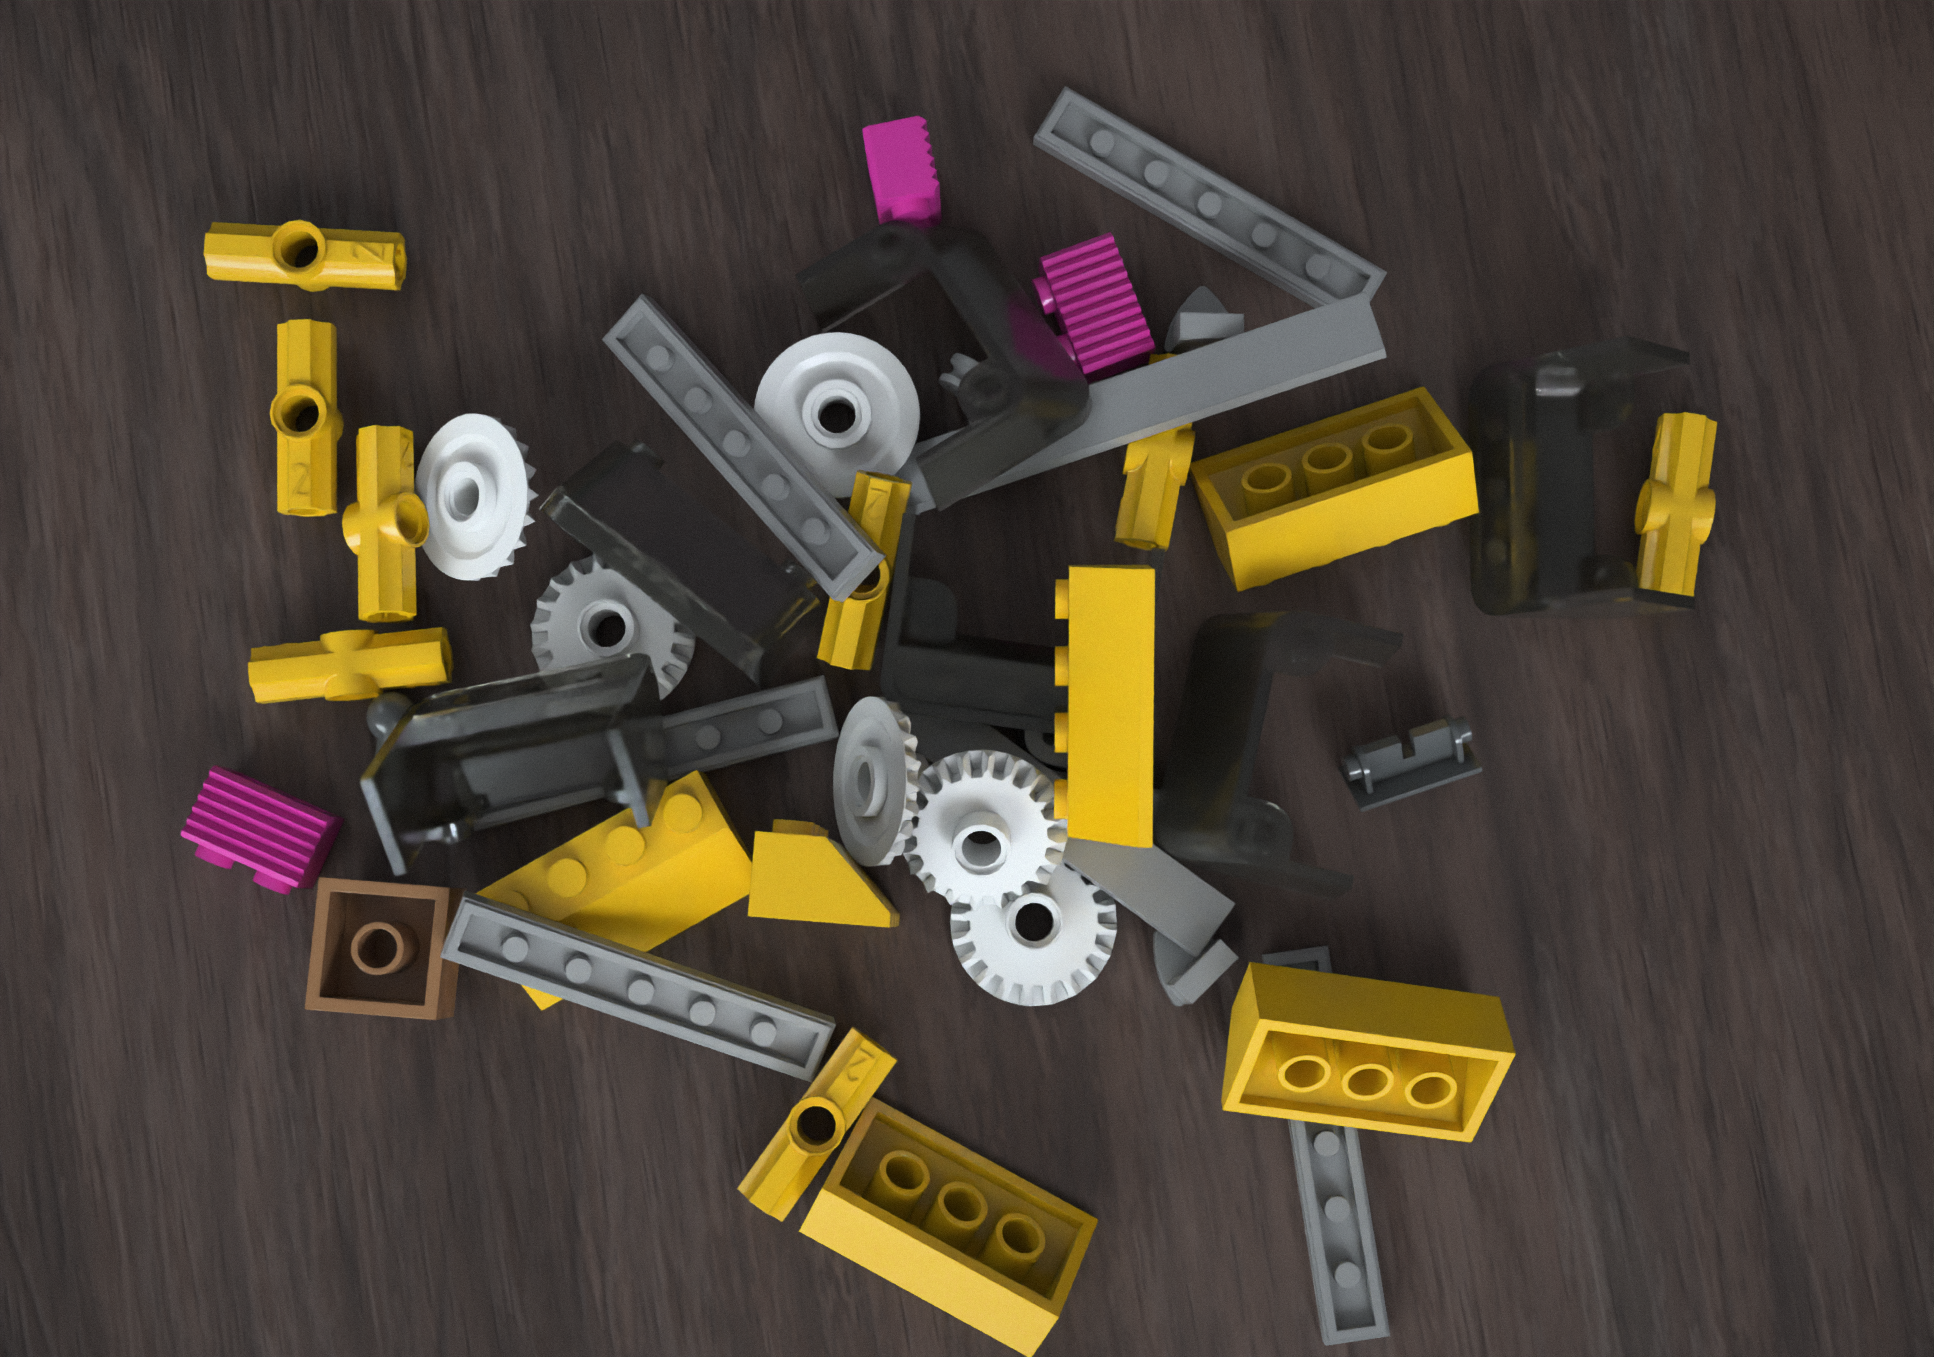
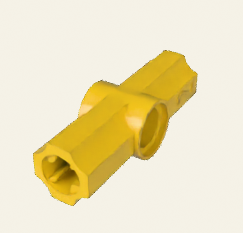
[203,220,407,292]
[270,319,344,517]
[1114,353,1196,551]
[1632,412,1717,611]
[342,425,430,624]
[817,470,912,670]
[248,627,454,704]
[737,1027,898,1222]

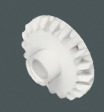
[754,332,920,499]
[414,413,539,581]
[530,551,696,716]
[833,696,929,867]
[902,749,1068,911]
[950,861,1117,1006]

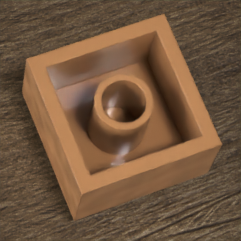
[305,877,467,1020]

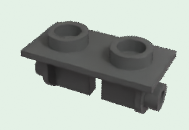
[1338,714,1483,812]

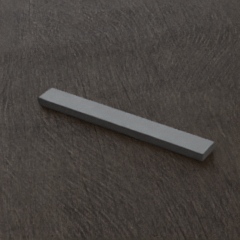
[894,291,1387,518]

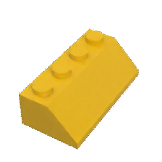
[1189,386,1479,592]
[1054,565,1155,848]
[475,770,753,1011]
[748,819,900,928]
[1221,962,1516,1143]
[799,1097,1098,1357]

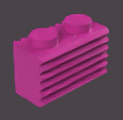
[862,116,942,242]
[1031,232,1155,386]
[181,765,344,895]

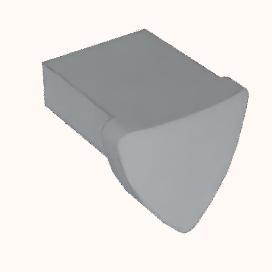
[1163,286,1244,355]
[1153,930,1239,1007]

